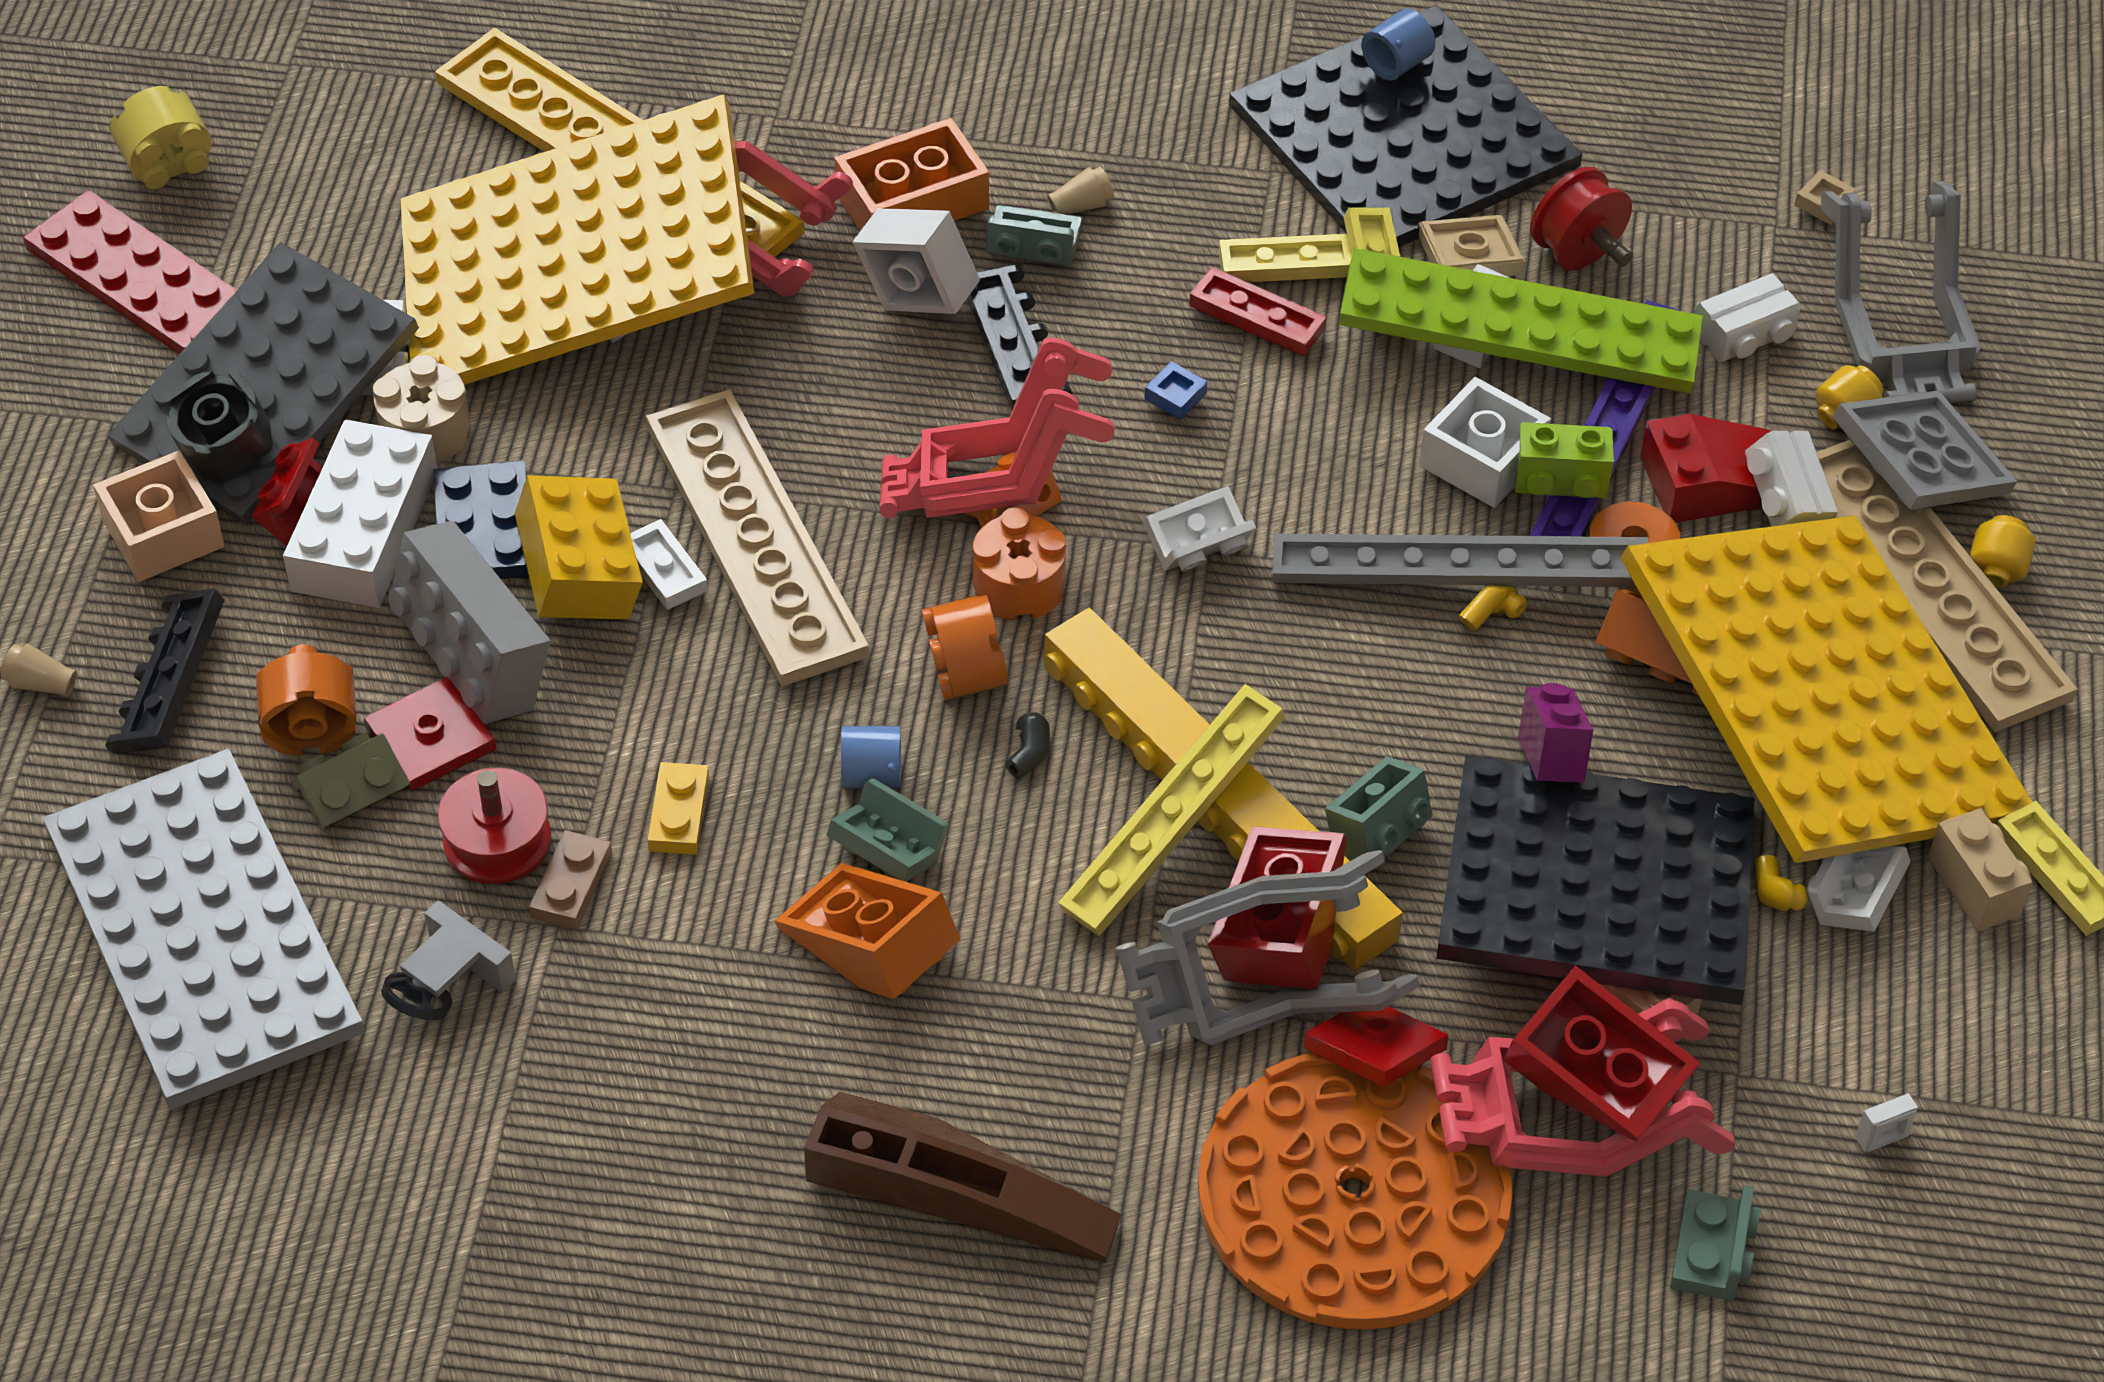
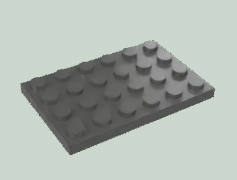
[107,242,419,526]

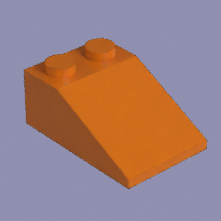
[774,863,961,999]

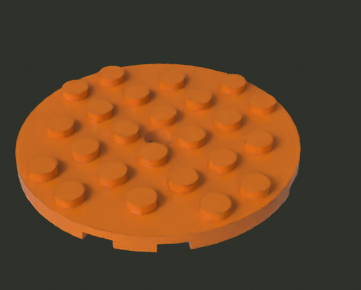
[1198,1053,1512,1330]

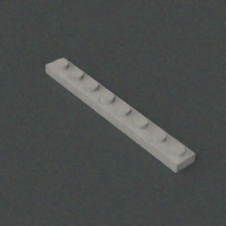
[1272,534,1648,587]

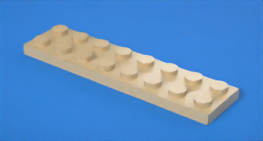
[646,389,869,687]
[1816,440,2078,733]

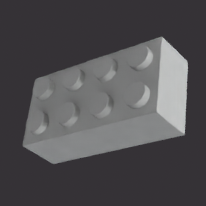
[388,520,551,724]

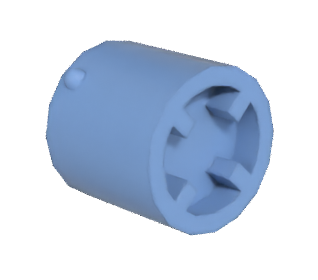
[1361,8,1436,81]
[841,726,901,789]

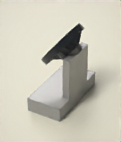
[381,900,516,1020]

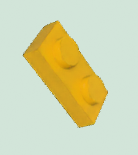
[647,762,709,855]

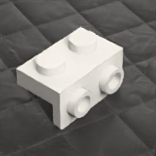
[1143,486,1256,572]
[1807,846,1911,932]

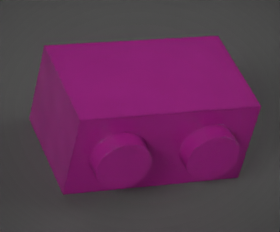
[1518,683,1594,783]

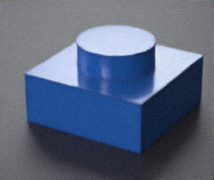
[1144,361,1208,420]

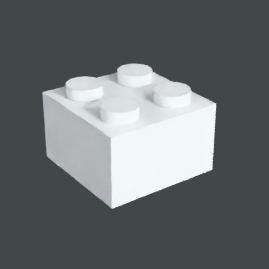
[853,208,980,314]
[1419,377,1551,508]

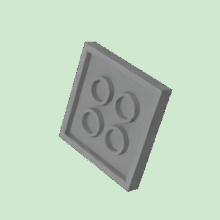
[1833,390,2017,510]

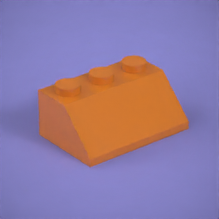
[1595,588,1699,696]

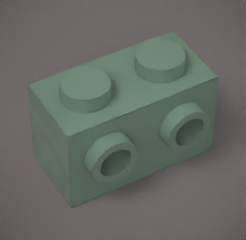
[1325,756,1433,861]

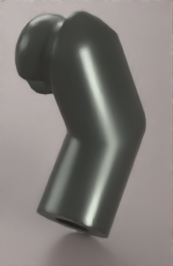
[1005,712,1051,779]

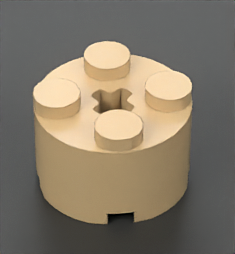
[373,355,470,463]

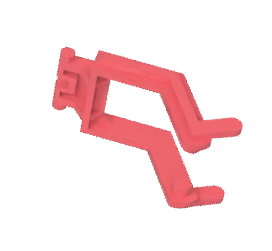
[735,141,853,297]
[879,338,1114,518]
[1430,998,1735,1177]

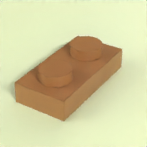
[529,830,612,930]

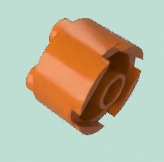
[972,508,1066,620]
[921,594,1009,701]
[256,644,357,756]

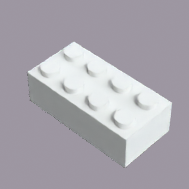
[283,420,437,608]

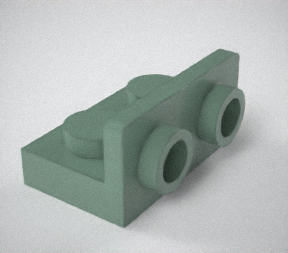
[1670,1185,1761,1301]

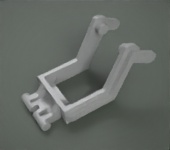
[1821,181,1981,403]
[1116,850,1420,1045]

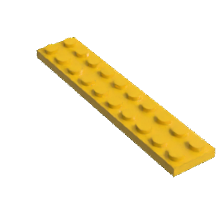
[435,28,805,257]

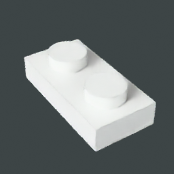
[630,519,708,610]

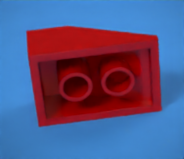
[1640,414,1770,523]
[1208,826,1347,990]
[1503,966,1700,1142]

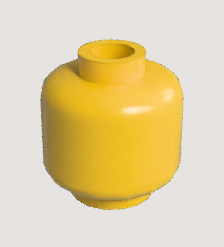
[1815,365,1883,430]
[1969,515,2036,587]

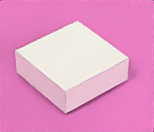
[1855,1093,1918,1152]

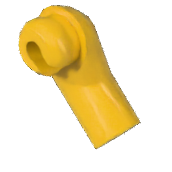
[1458,585,1527,631]
[1754,855,1808,911]

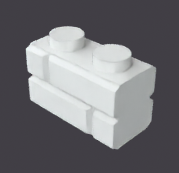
[1695,273,1800,363]
[1745,431,1838,526]

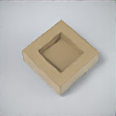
[1794,170,1856,225]

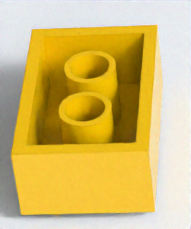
[515,475,643,620]

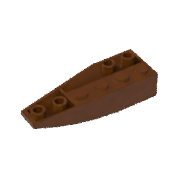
[804,1092,1121,1263]

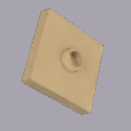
[1418,215,1525,276]

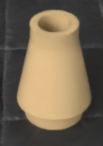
[1047,167,1114,215]
[1,643,78,697]

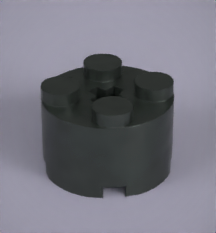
[166,371,273,483]

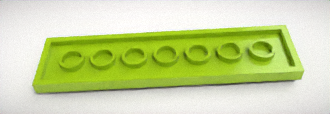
[1338,248,1703,394]

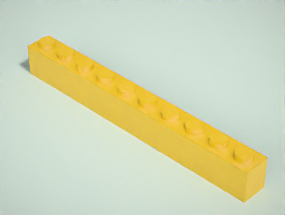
[1043,607,1403,971]

